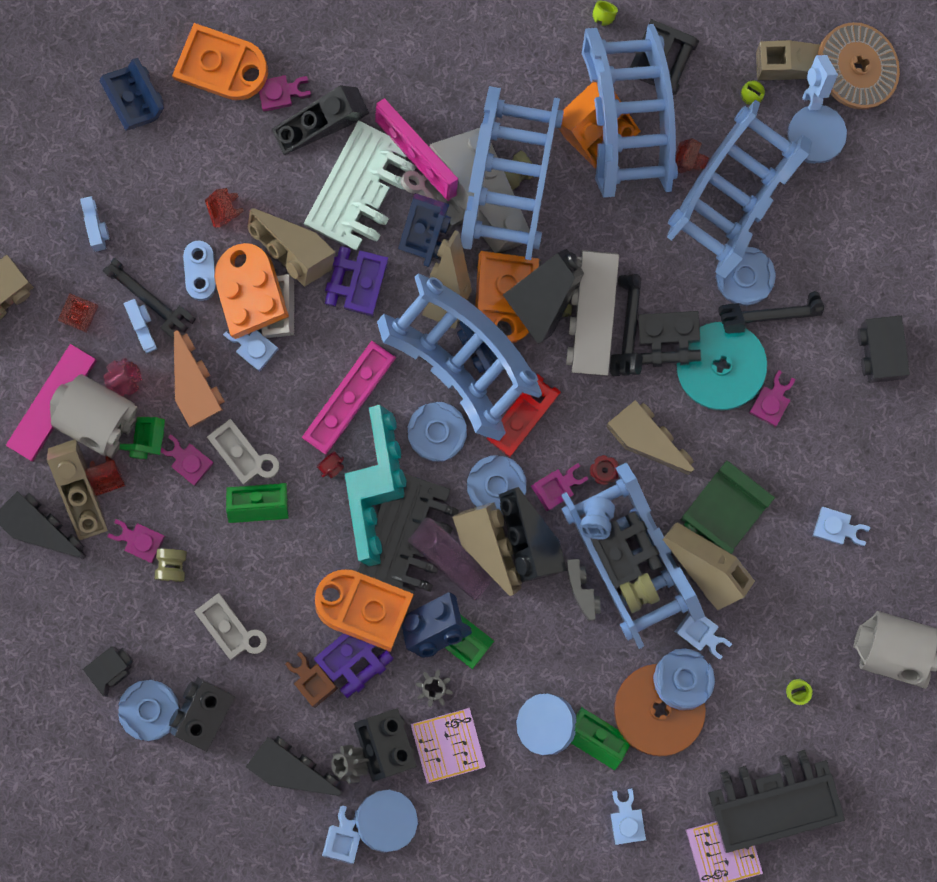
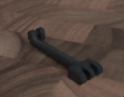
[102,258,196,339]
[610,274,643,377]
[718,291,824,334]

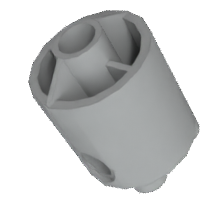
[50,374,138,458]
[853,611,937,689]

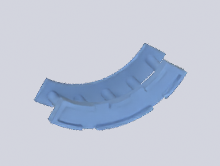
[582,24,678,198]
[461,86,564,260]
[667,100,812,279]
[377,273,542,441]
[561,463,705,649]

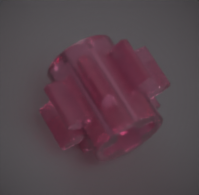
[103,358,142,396]

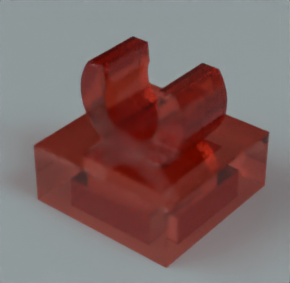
[675,138,709,173]
[205,188,243,228]
[58,293,98,333]
[85,456,125,496]

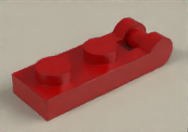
[486,374,561,458]

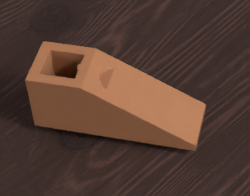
[174,330,225,428]

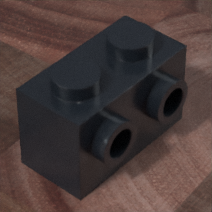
[857,315,910,383]
[169,677,235,752]
[353,708,417,782]

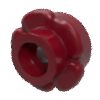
[317,451,344,478]
[590,455,619,485]

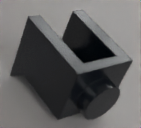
[82,646,134,697]

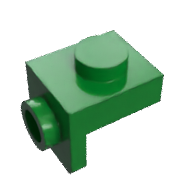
[119,417,165,460]

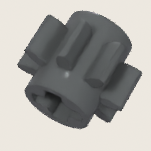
[415,670,453,708]
[331,745,369,784]

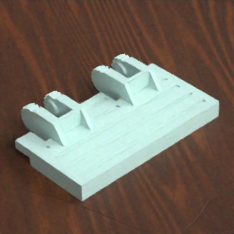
[304,120,416,251]

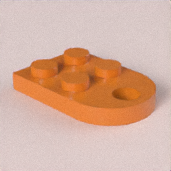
[172,23,268,100]
[214,243,289,339]
[475,251,539,343]
[315,569,414,652]

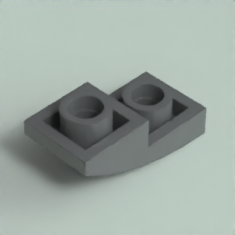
[566,559,601,621]

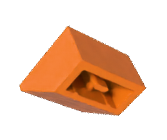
[558,82,641,169]

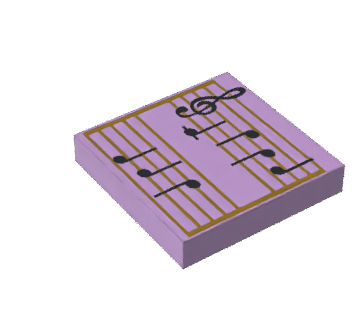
[411,708,486,784]
[686,821,763,882]

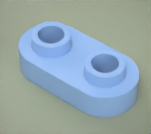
[183,241,216,301]

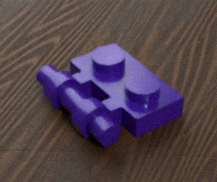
[324,246,389,316]
[314,633,394,698]

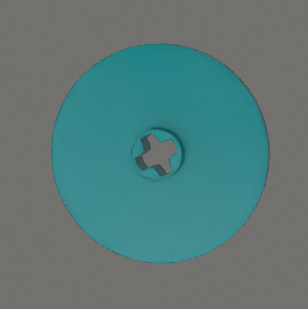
[677,322,767,410]

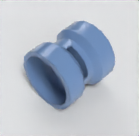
[580,497,615,540]

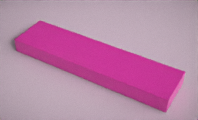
[375,98,458,201]
[302,341,396,456]
[6,344,97,462]

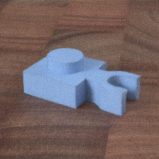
[802,55,838,111]
[80,196,110,252]
[123,299,157,354]
[223,330,279,372]
[813,507,870,546]
[674,613,732,659]
[610,788,646,845]
[322,806,360,864]

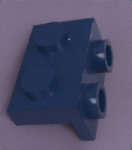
[99,58,164,131]
[398,193,451,267]
[402,592,472,658]

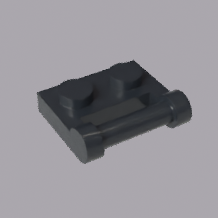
[630,19,699,95]

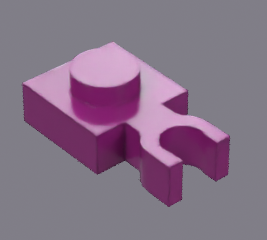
[259,75,311,112]
[749,370,796,427]
[161,434,214,486]
[531,463,589,511]
[107,519,166,564]

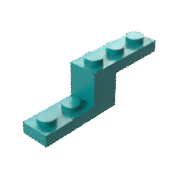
[345,405,406,566]

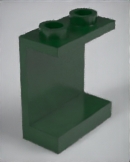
[680,461,775,554]

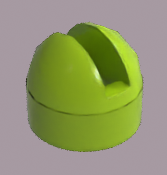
[592,0,618,26]
[741,80,765,105]
[786,679,812,705]

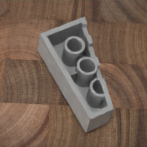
[429,128,530,253]
[566,250,619,376]

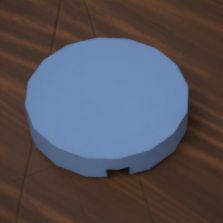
[787,105,847,164]
[715,246,776,306]
[408,402,467,462]
[467,455,526,515]
[653,649,715,710]
[118,680,179,741]
[516,693,576,755]
[356,790,418,853]

